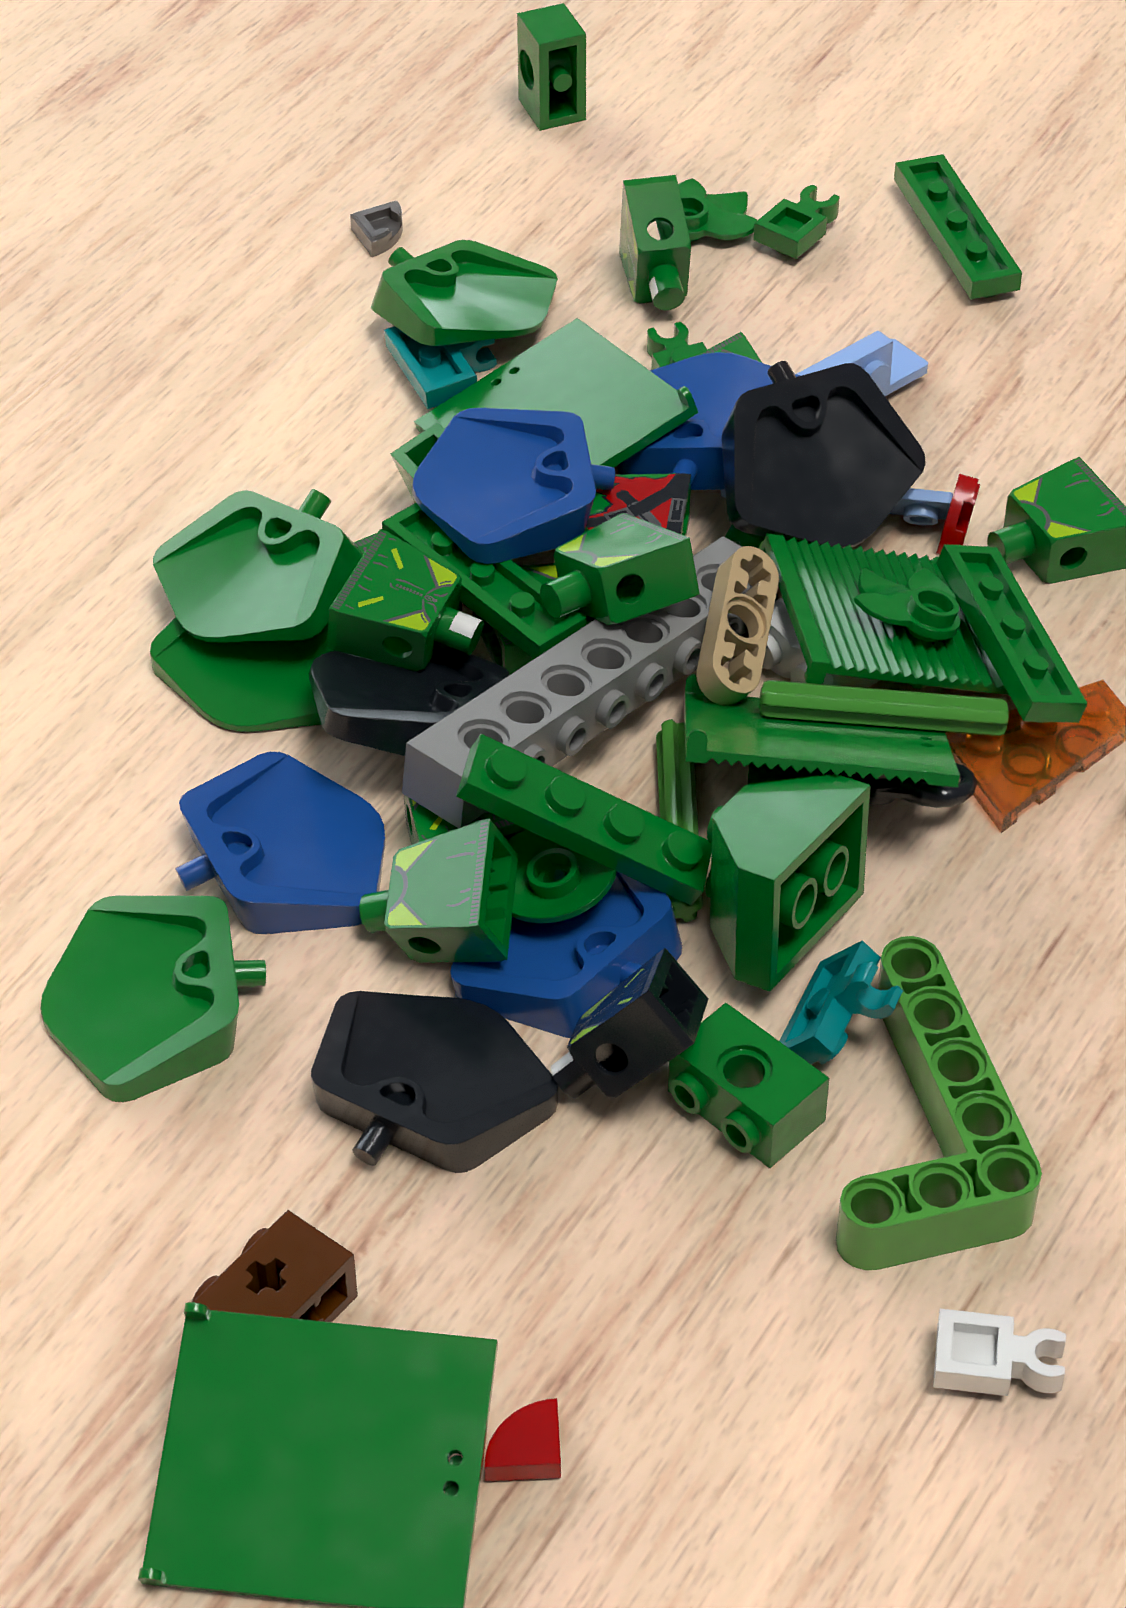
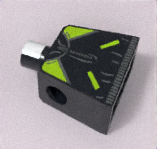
[551,948,709,1099]

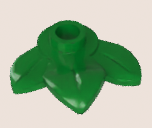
[678,178,757,242]
[854,568,960,642]

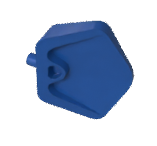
[617,352,801,490]
[412,408,615,564]
[175,752,385,934]
[450,872,683,1038]

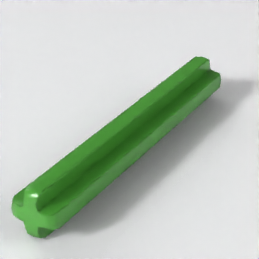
[759,680,1009,736]
[656,719,703,922]

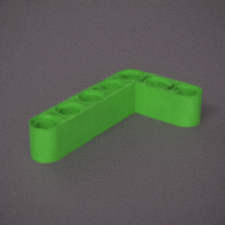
[836,936,1042,1270]

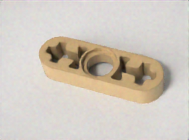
[696,546,779,705]

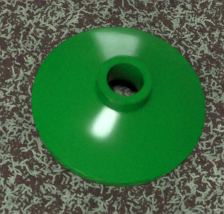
[507,829,617,923]

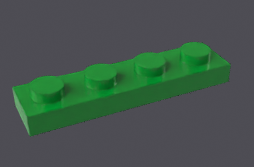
[894,154,1022,300]
[382,503,586,659]
[936,544,1088,723]
[456,734,712,905]

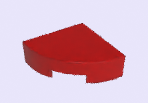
[936,474,981,554]
[484,1398,561,1481]

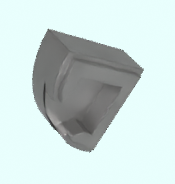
[350,201,403,257]

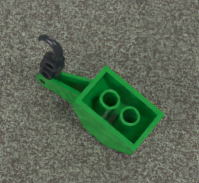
[705,762,977,992]

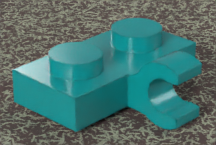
[384,326,497,410]
[779,940,903,1064]

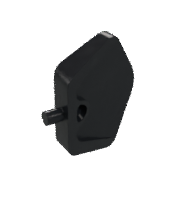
[721,361,926,548]
[309,643,509,756]
[311,991,558,1173]

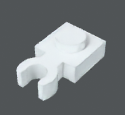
[933,1308,1066,1396]

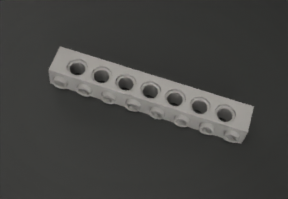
[402,537,778,828]

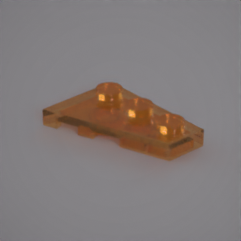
[945,680,1126,833]

